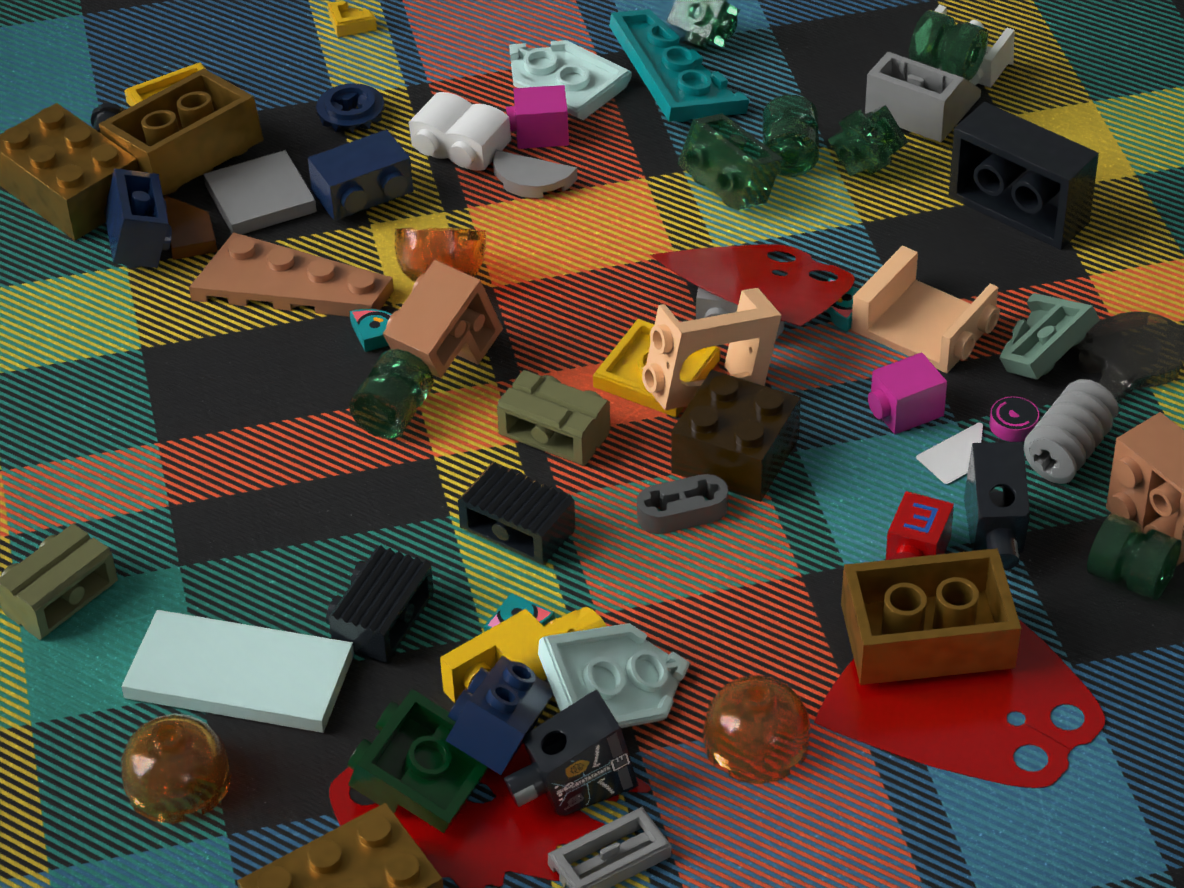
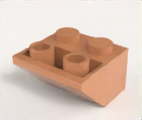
[1106,412,1184,566]

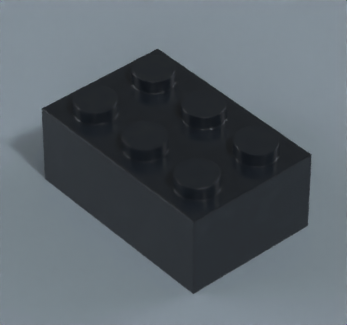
[948,102,1099,250]

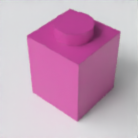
[506,85,569,149]
[868,352,947,435]

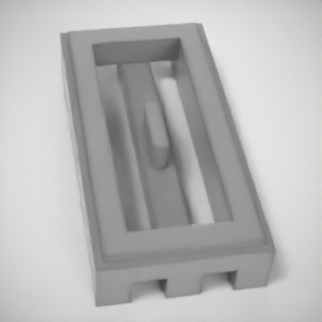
[548,807,672,888]

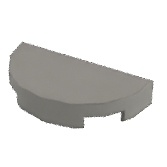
[493,150,577,199]

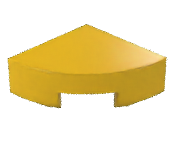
[328,1,377,38]

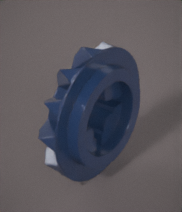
[316,83,385,133]

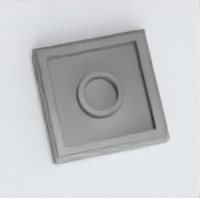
[203,150,317,235]

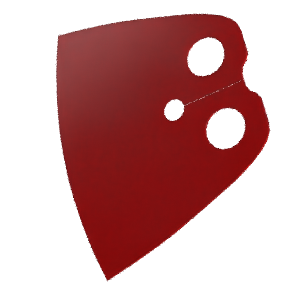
[651,244,855,326]

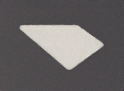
[916,423,983,484]

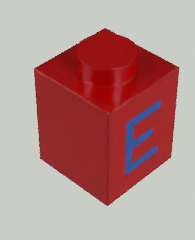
[886,491,954,560]

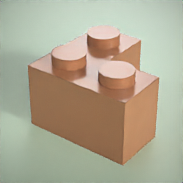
[383,260,503,378]

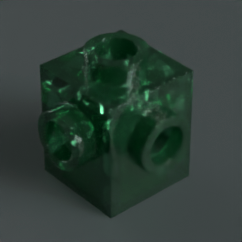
[666,0,740,49]
[828,105,908,176]

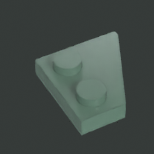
[999,293,1100,380]

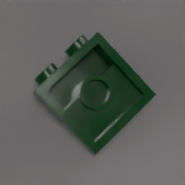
[347,689,489,833]

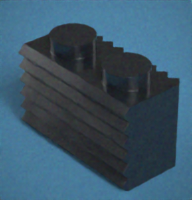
[458,462,576,565]
[326,545,434,663]

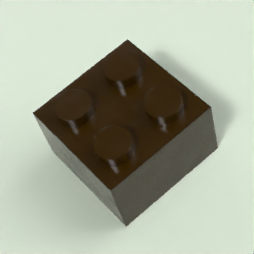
[671,370,801,502]

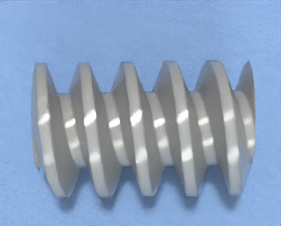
[1024,379,1120,484]

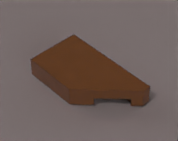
[163,195,217,260]

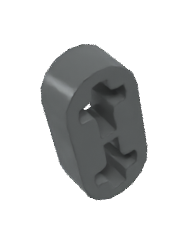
[637,474,728,534]

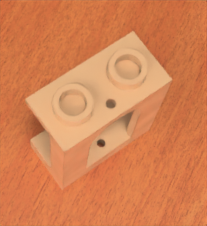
[642,288,782,410]

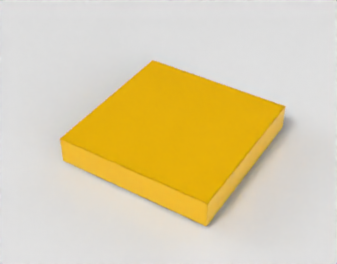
[593,319,720,417]

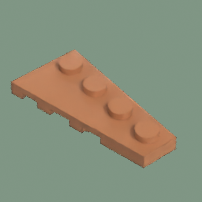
[189,232,394,317]

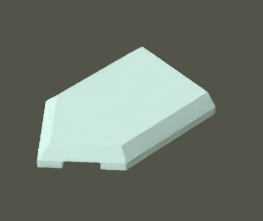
[509,40,632,120]
[538,623,690,728]

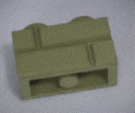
[497,370,610,466]
[0,523,118,640]

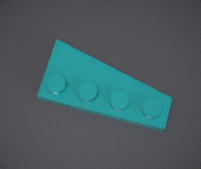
[609,9,750,122]

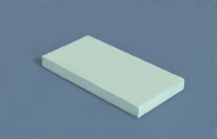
[121,610,354,733]

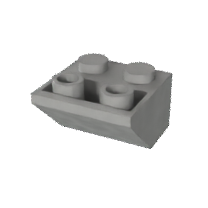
[865,52,981,142]

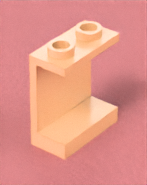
[851,245,1000,374]

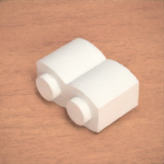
[409,92,511,171]

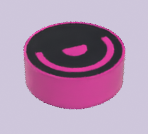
[989,397,1039,442]

